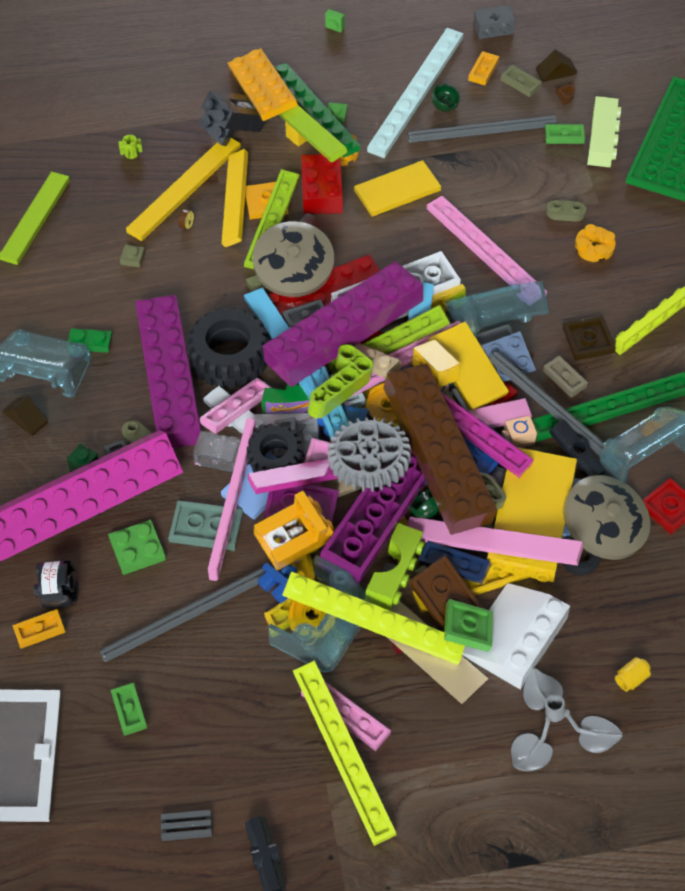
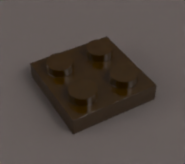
[563,316,616,361]

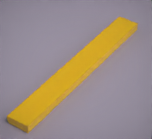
[126,138,241,241]

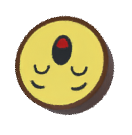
[178,209,194,230]

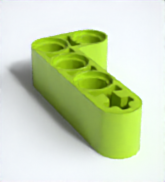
[307,344,373,419]

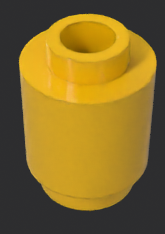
[615,657,651,692]

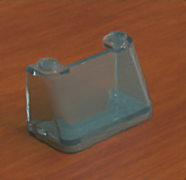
[0,330,91,398]

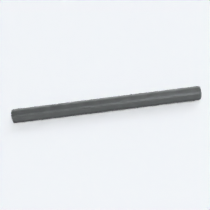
[408,115,557,143]
[490,352,625,470]
[100,568,265,662]

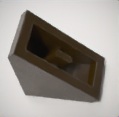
[536,49,577,82]
[2,397,48,436]

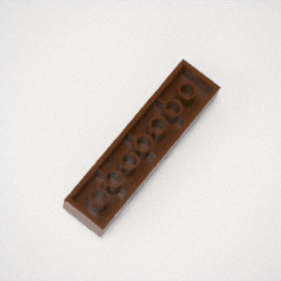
[384,363,497,535]

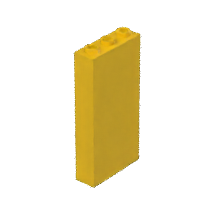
[487,447,577,582]

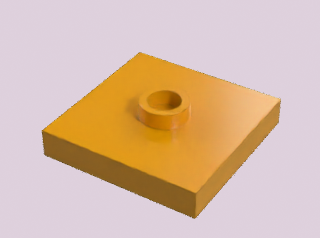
[245,182,289,220]

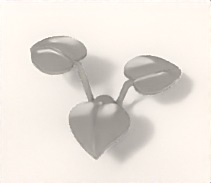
[511,668,623,771]

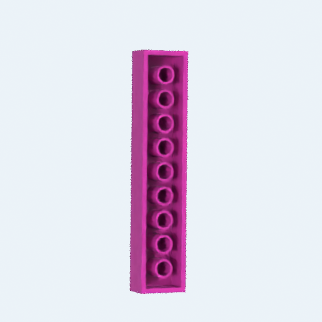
[0,430,183,562]

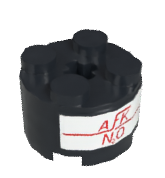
[34,560,79,608]

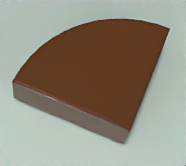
[556,83,575,105]

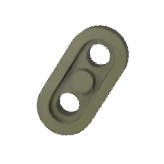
[546,200,586,221]
[122,420,152,444]
[480,473,506,509]

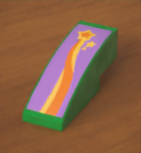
[261,384,309,414]

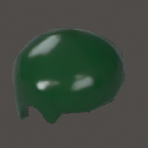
[431,83,460,112]
[410,489,439,519]

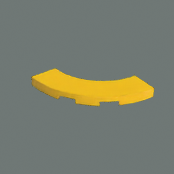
[264,553,315,635]

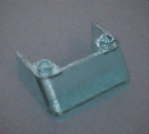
[445,281,549,335]
[600,406,685,484]
[268,555,366,672]

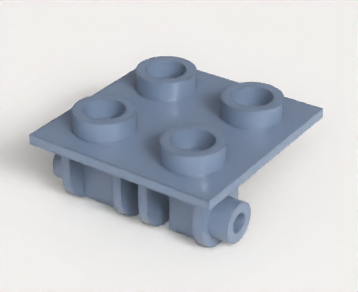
[481,331,536,382]

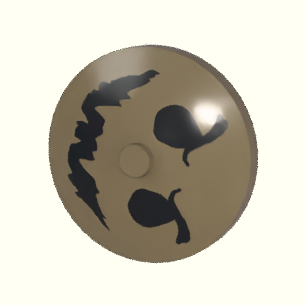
[253,221,334,297]
[563,475,650,560]

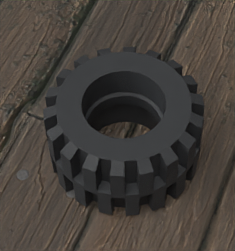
[247,423,305,473]

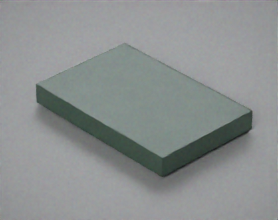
[168,500,243,551]

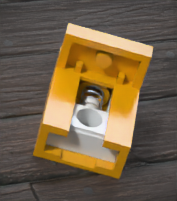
[254,491,334,571]

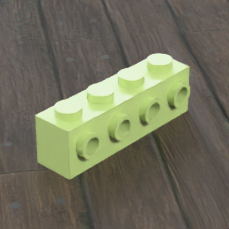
[587,96,621,167]

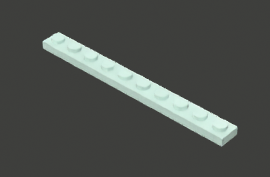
[367,28,463,158]

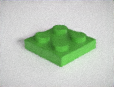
[108,520,166,575]
[444,599,493,652]

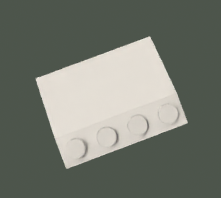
[462,583,570,689]

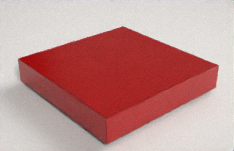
[643,477,685,535]

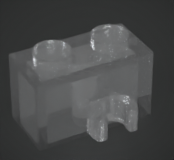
[193,431,241,472]

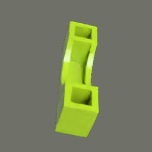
[364,523,425,611]

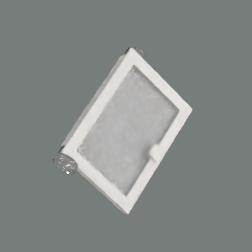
[0,690,61,822]

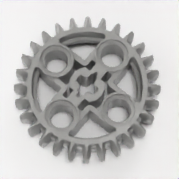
[328,416,411,492]

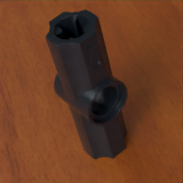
[549,420,606,477]
[245,816,286,891]

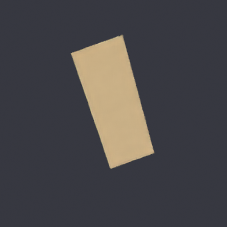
[387,601,488,704]

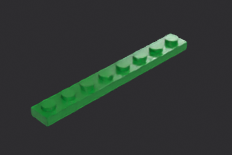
[274,63,360,158]
[532,372,685,442]

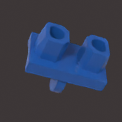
[257,563,297,604]

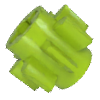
[118,135,143,159]

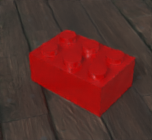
[301,154,343,215]

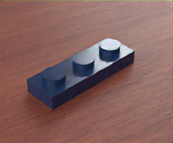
[419,541,491,584]

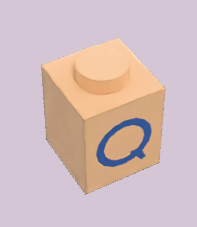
[501,415,537,448]

